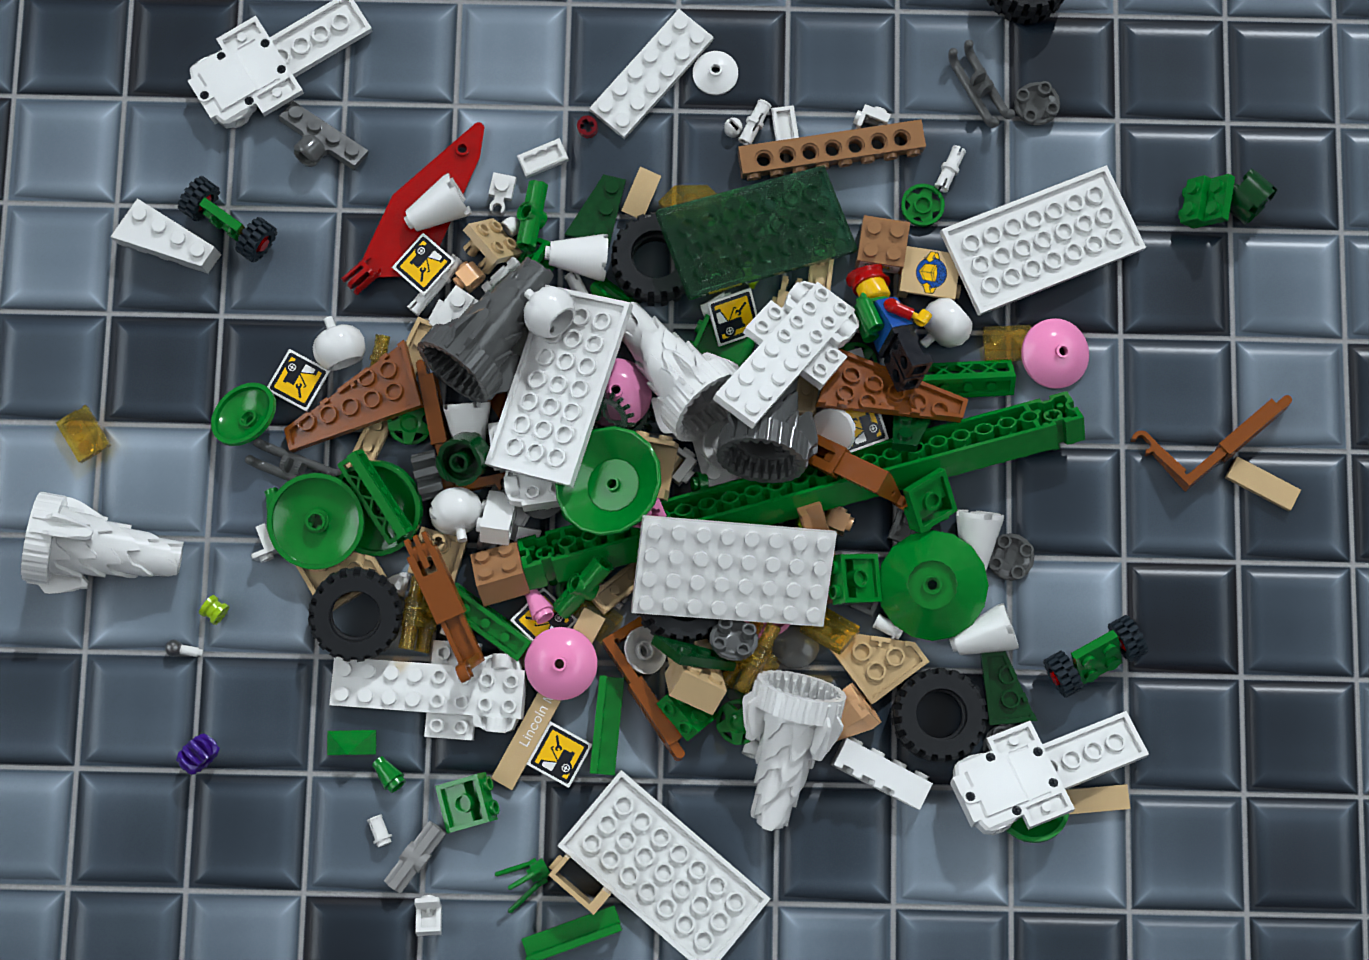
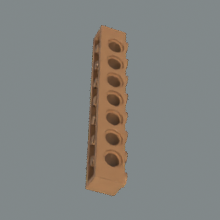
[737,119,926,181]

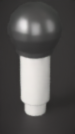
[165,640,203,657]

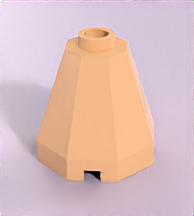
[837,683,881,741]

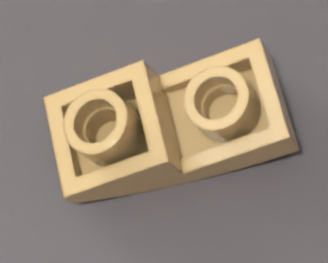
[621,166,661,218]

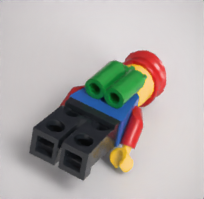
[846,264,933,392]

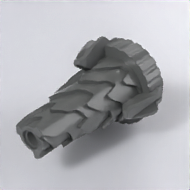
[417,257,554,403]
[716,376,818,483]

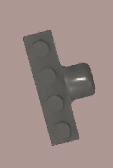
[279,101,368,170]

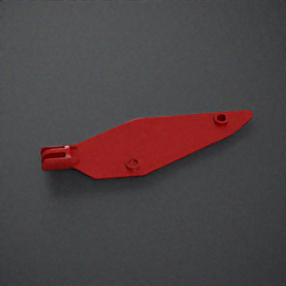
[341,122,485,296]

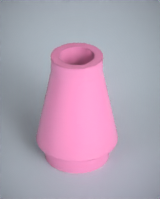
[524,589,554,624]

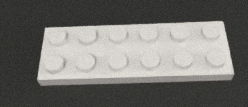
[589,9,714,140]

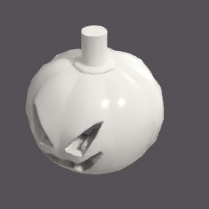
[524,286,575,338]
[920,298,972,348]
[313,316,366,371]
[429,487,483,543]

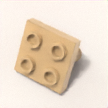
[463,218,522,274]
[407,526,468,584]

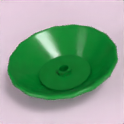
[555,426,662,536]
[880,530,989,641]

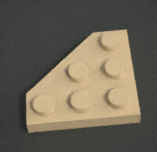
[295,552,388,611]
[828,632,930,705]

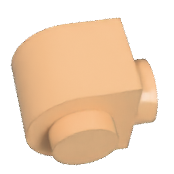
[452,261,486,293]
[825,507,855,536]

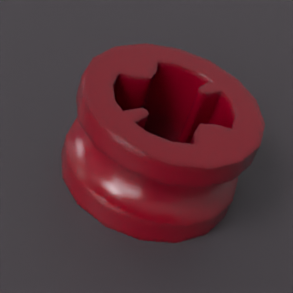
[577,115,598,138]

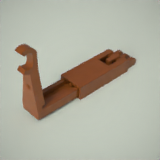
[416,360,506,492]
[1131,395,1292,492]
[808,434,907,511]
[404,531,485,683]
[601,617,685,761]

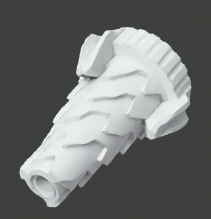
[622,302,739,441]
[21,492,184,594]
[742,670,847,831]

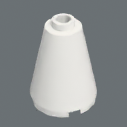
[404,173,472,231]
[544,234,608,281]
[443,402,491,441]
[956,510,1004,570]
[949,603,1019,655]

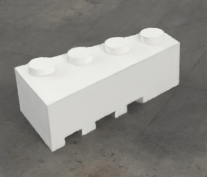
[111,198,221,273]
[830,737,933,810]

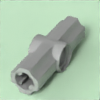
[384,821,446,894]

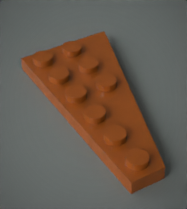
[284,340,424,452]
[815,348,968,422]

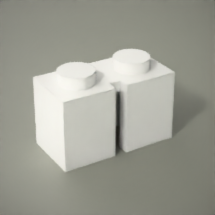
[476,490,517,545]

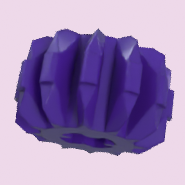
[176,733,220,775]

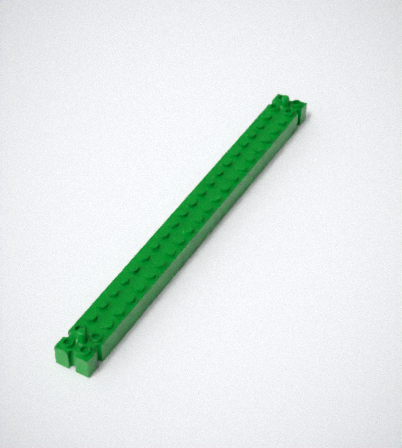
[517,391,1085,590]

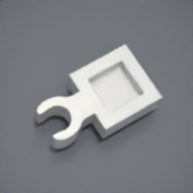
[488,172,517,216]

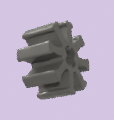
[411,449,444,502]

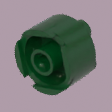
[1230,169,1278,225]
[436,432,489,486]

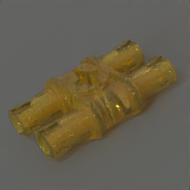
[398,576,437,654]
[722,621,781,694]

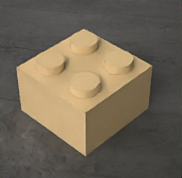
[665,660,727,715]

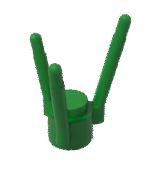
[495,858,550,913]

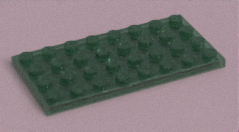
[655,165,858,300]

